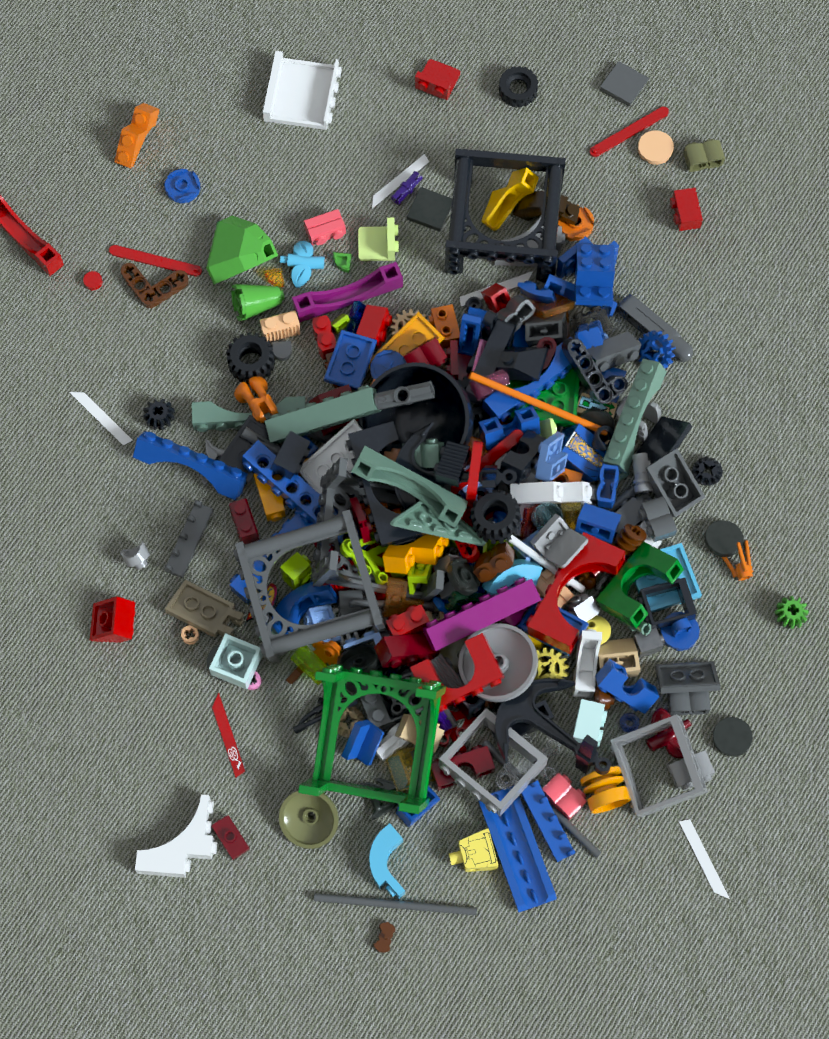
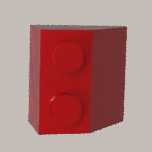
[89,596,136,643]

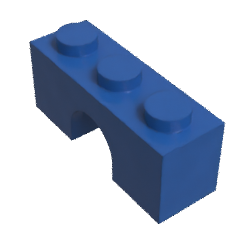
[478,406,540,450]
[595,658,659,714]

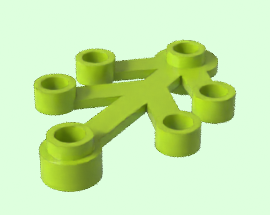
[340,532,407,585]

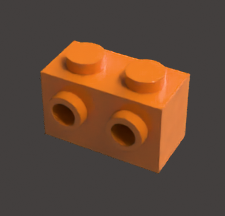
[428,304,460,349]

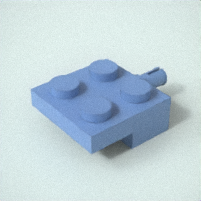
[535,431,568,482]

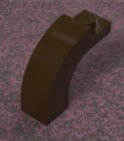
[513,191,580,225]

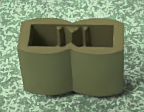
[683,139,725,172]

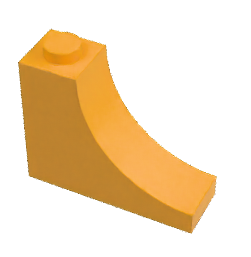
[254,458,309,522]

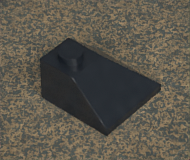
[497,346,548,381]

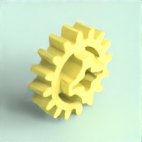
[534,647,570,680]

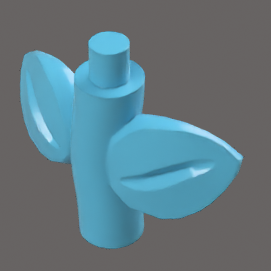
[280,241,325,288]

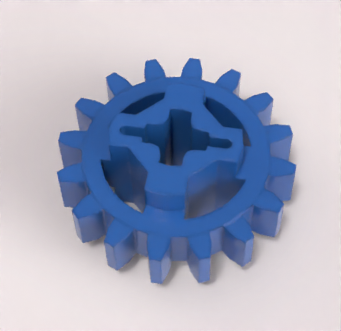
[639,330,676,369]

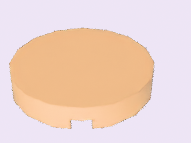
[638,130,674,165]

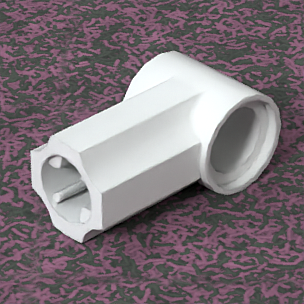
[376,723,409,762]

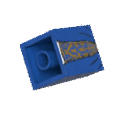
[561,424,606,483]

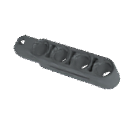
[616,294,693,362]

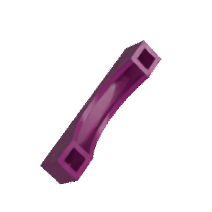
[292,262,403,323]

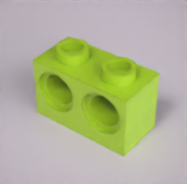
[280,552,312,590]

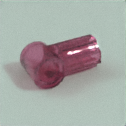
[469,369,510,400]

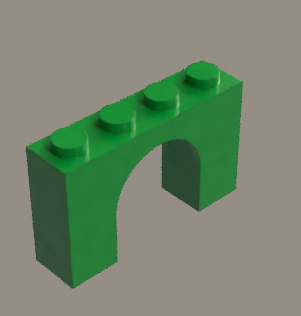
[596,541,684,629]

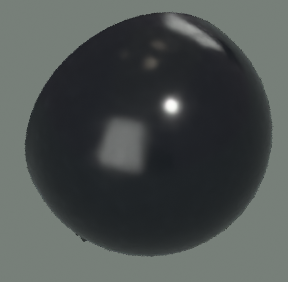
[359,362,474,470]

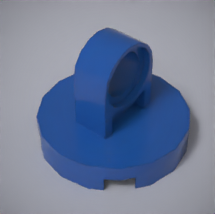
[660,612,700,651]

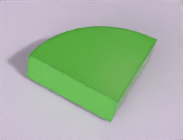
[333,252,351,273]

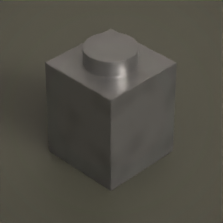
[633,628,665,658]

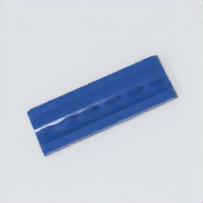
[478,785,557,913]

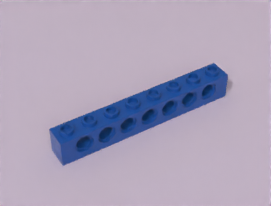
[242,440,371,561]

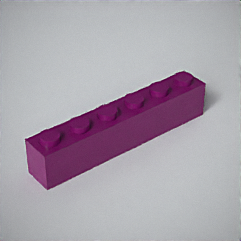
[422,577,541,651]

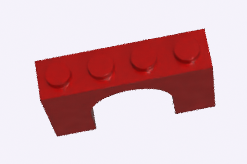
[410,633,505,713]

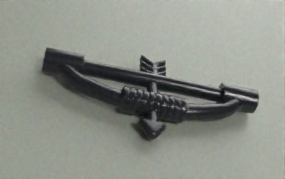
[293,697,358,734]

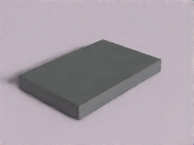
[655,661,720,694]

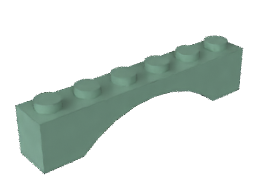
[603,359,667,474]
[192,396,306,432]
[351,446,468,528]

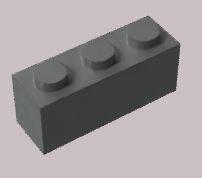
[582,331,641,372]

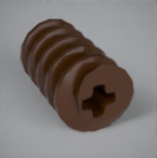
[609,524,647,562]

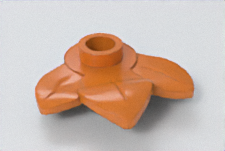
[311,640,341,665]

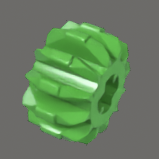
[775,595,809,629]

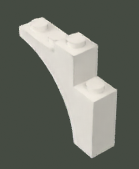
[510,481,597,505]
[135,794,217,878]

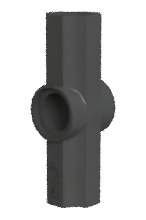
[374,381,435,410]

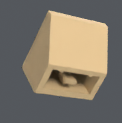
[597,638,640,677]

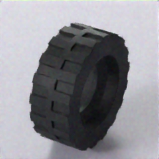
[499,66,538,107]

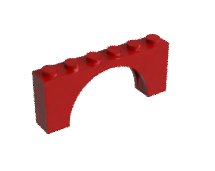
[526,532,625,654]

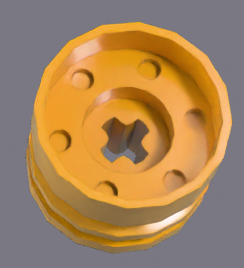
[580,766,631,814]

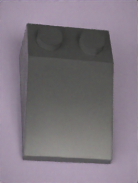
[646,448,705,517]

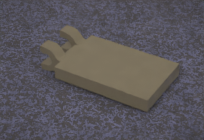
[165,580,244,638]

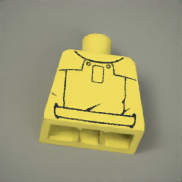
[448,828,498,872]

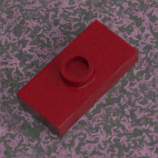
[211,815,250,860]

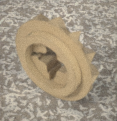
[338,707,364,738]

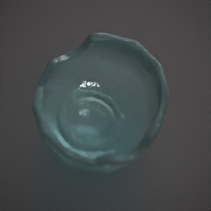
[531,503,563,531]

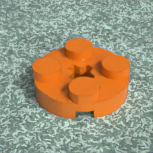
[558,205,594,241]

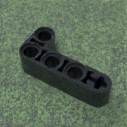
[562,338,628,404]

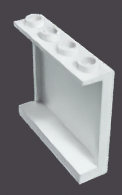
[263,51,342,130]

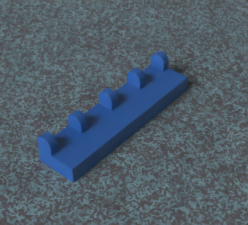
[543,274,618,317]
[521,780,576,862]

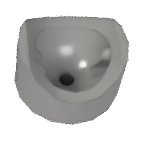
[120,541,150,570]

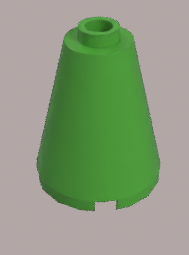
[231,284,284,321]

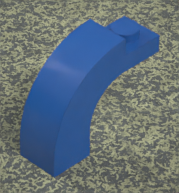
[271,582,338,634]

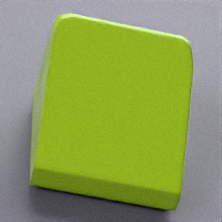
[331,314,351,334]

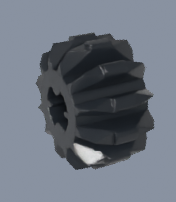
[143,398,175,431]

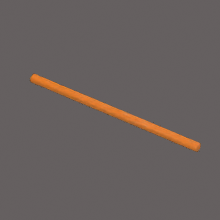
[468,371,608,436]

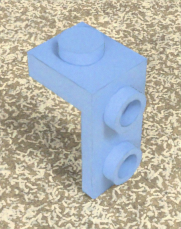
[342,630,382,651]

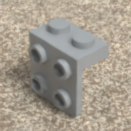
[530,514,588,568]

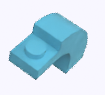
[482,559,543,596]
[369,823,405,899]

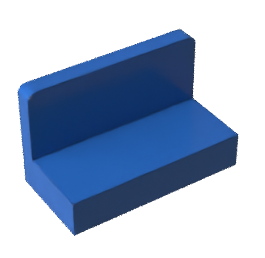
[341,720,384,766]

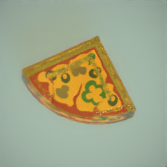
[264,268,285,287]

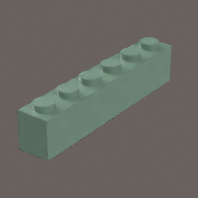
[265,385,382,444]

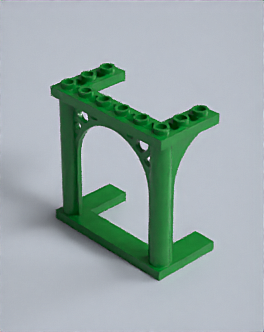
[298,664,446,814]

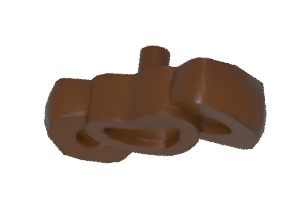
[576,572,597,590]
[373,922,396,953]

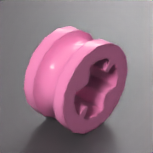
[248,671,261,690]

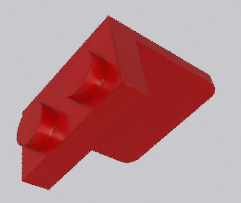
[415,59,460,100]

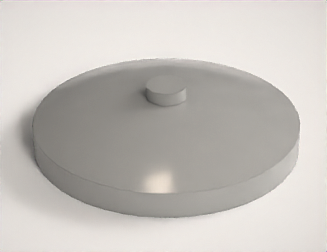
[458,623,538,702]

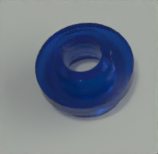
[620,713,640,733]

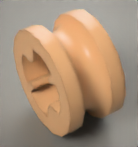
[181,625,199,645]

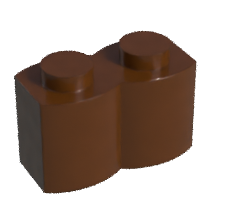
[473,542,514,582]

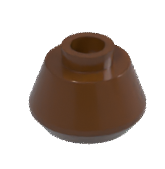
[594,686,614,711]

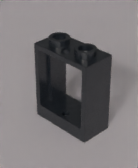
[637,578,697,629]

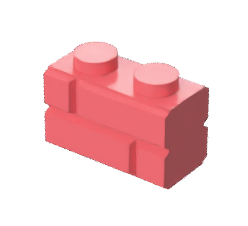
[304,209,346,245]

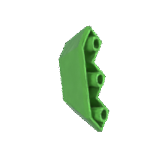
[206,215,278,284]

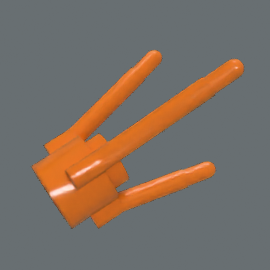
[722,540,753,581]

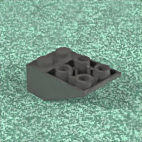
[359,672,424,731]

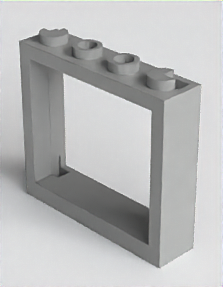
[439,708,548,816]
[610,714,708,817]

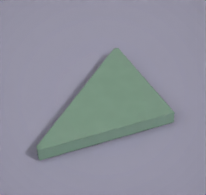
[390,501,486,547]

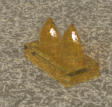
[561,502,581,531]

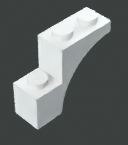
[572,629,602,698]

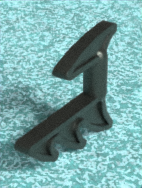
[360,777,410,820]

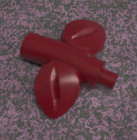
[645,708,691,758]

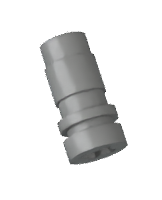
[632,453,653,494]

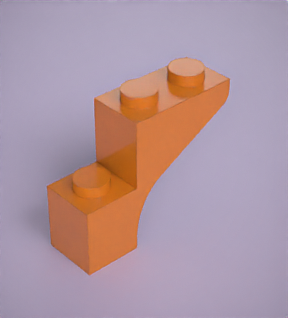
[114,103,160,168]

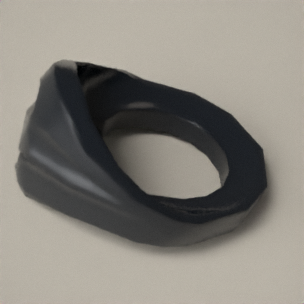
[592,425,614,451]

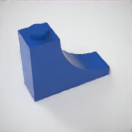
[458,307,487,356]

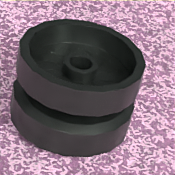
[337,644,386,693]

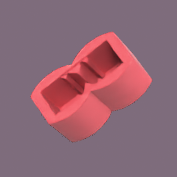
[542,773,587,820]

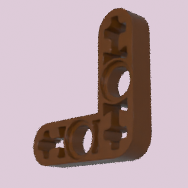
[121,263,189,308]

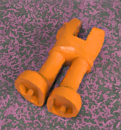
[234,377,279,423]

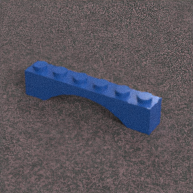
[482,337,584,422]
[133,431,248,500]
[230,502,318,605]

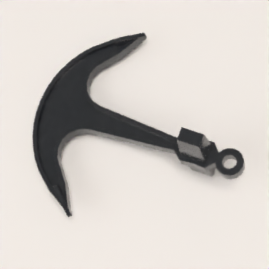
[394,421,517,510]
[495,678,611,775]

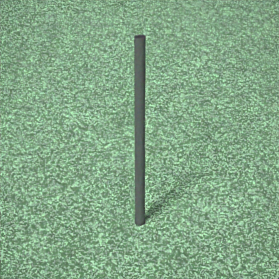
[482,740,602,858]
[314,893,477,916]

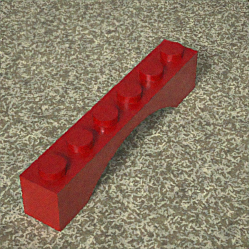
[0,195,64,276]

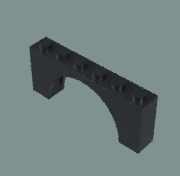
[346,421,426,548]

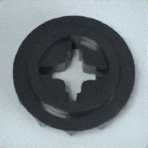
[692,456,723,486]

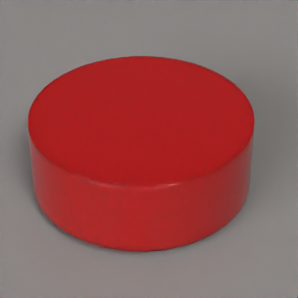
[83,271,103,290]

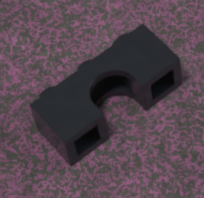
[500,430,547,485]

